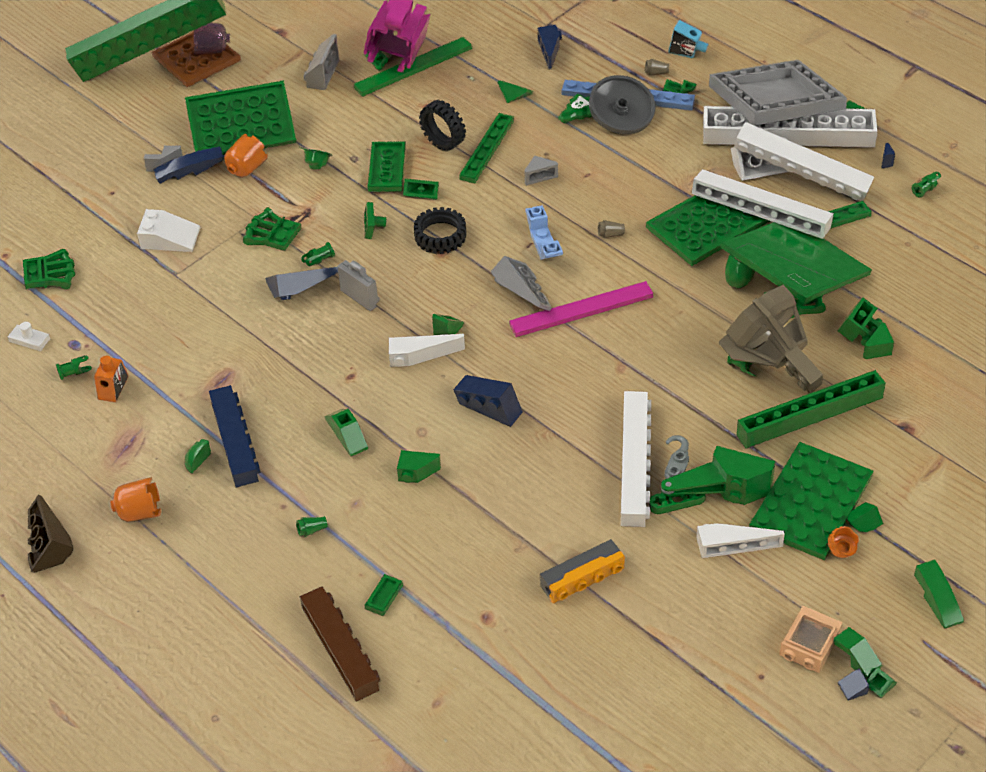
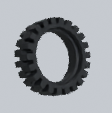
[419,100,466,151]
[414,207,466,254]

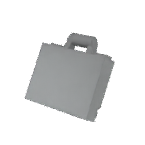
[337,260,380,311]

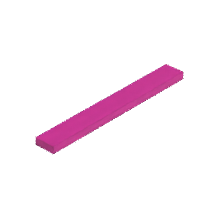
[509,281,653,337]

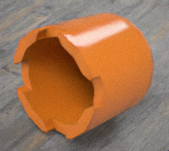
[224,134,268,177]
[110,477,161,522]

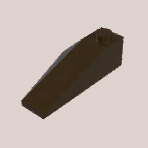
[28,495,74,573]

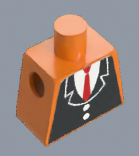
[94,356,129,402]

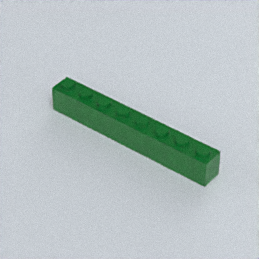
[736,370,886,448]

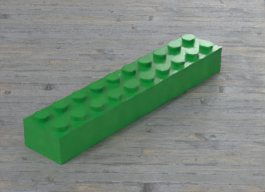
[65,0,227,82]

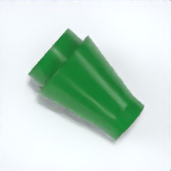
[296,516,328,537]

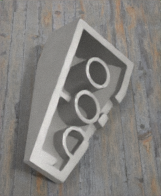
[491,256,552,311]

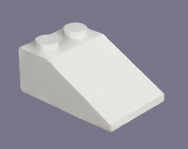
[137,209,200,252]

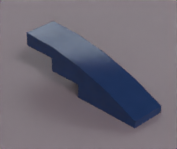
[153,147,225,184]

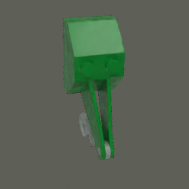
[661,435,775,505]

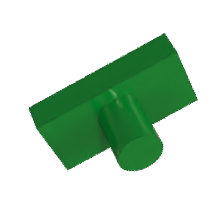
[364,202,387,239]

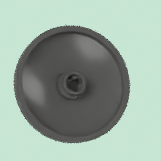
[589,75,656,134]

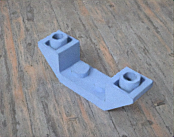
[526,205,563,259]

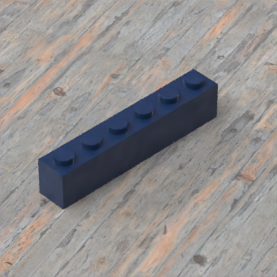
[209,385,261,488]

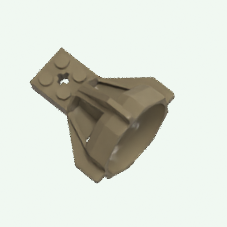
[719,285,823,393]

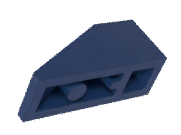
[537,24,562,70]

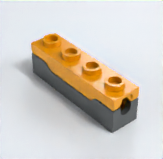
[540,539,625,604]

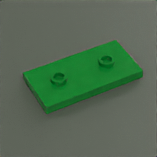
[367,141,406,192]

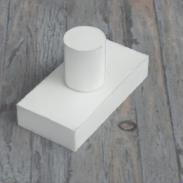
[8,322,50,351]

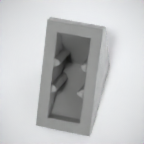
[524,156,558,186]

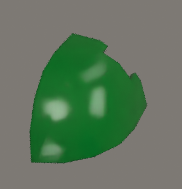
[185,439,211,474]
[848,502,884,532]

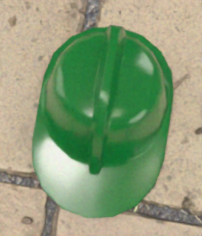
[299,147,332,170]

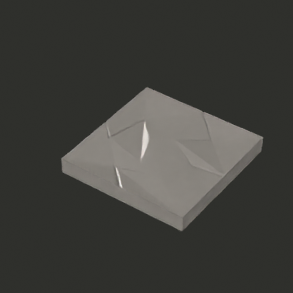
[709,60,847,126]

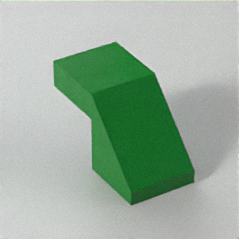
[834,627,882,678]

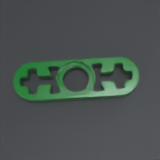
[649,493,706,514]

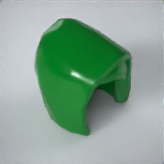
[725,254,755,288]

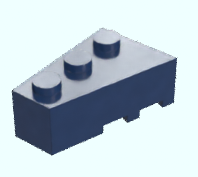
[453,375,523,427]

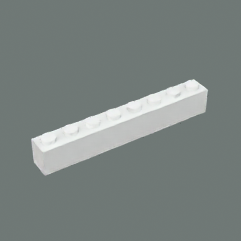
[734,122,874,201]
[692,169,833,239]
[621,391,651,527]

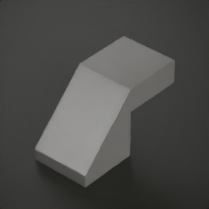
[144,145,183,172]

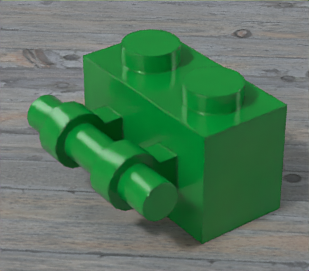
[837,297,882,346]

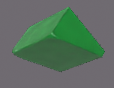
[867,667,897,698]

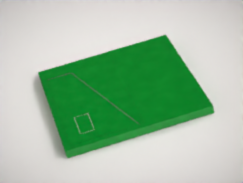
[720,222,872,303]

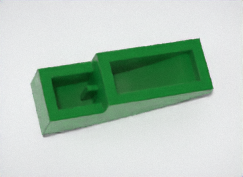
[914,559,964,629]

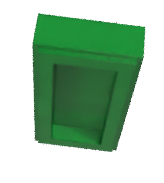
[365,574,403,616]

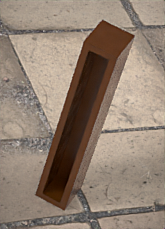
[300,586,381,702]

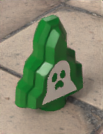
[558,94,593,123]

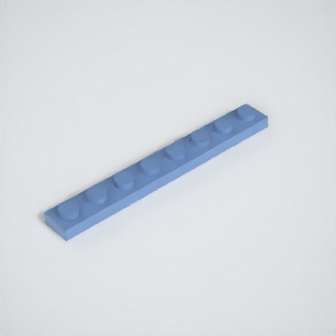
[562,80,695,111]

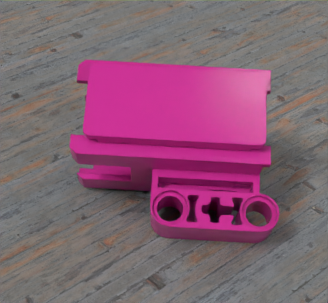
[363,0,431,72]

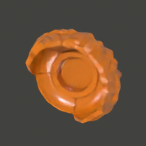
[828,526,859,558]

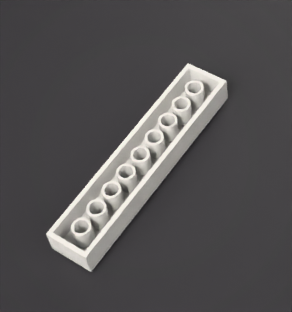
[703,106,877,147]

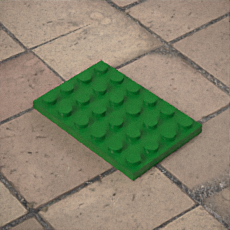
[185,80,297,155]
[646,195,770,266]
[749,442,874,561]

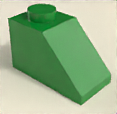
[397,450,441,483]

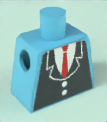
[668,20,708,58]

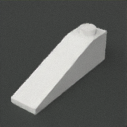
[389,334,465,367]
[696,523,784,558]

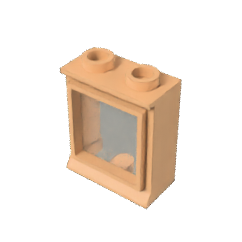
[779,606,842,673]

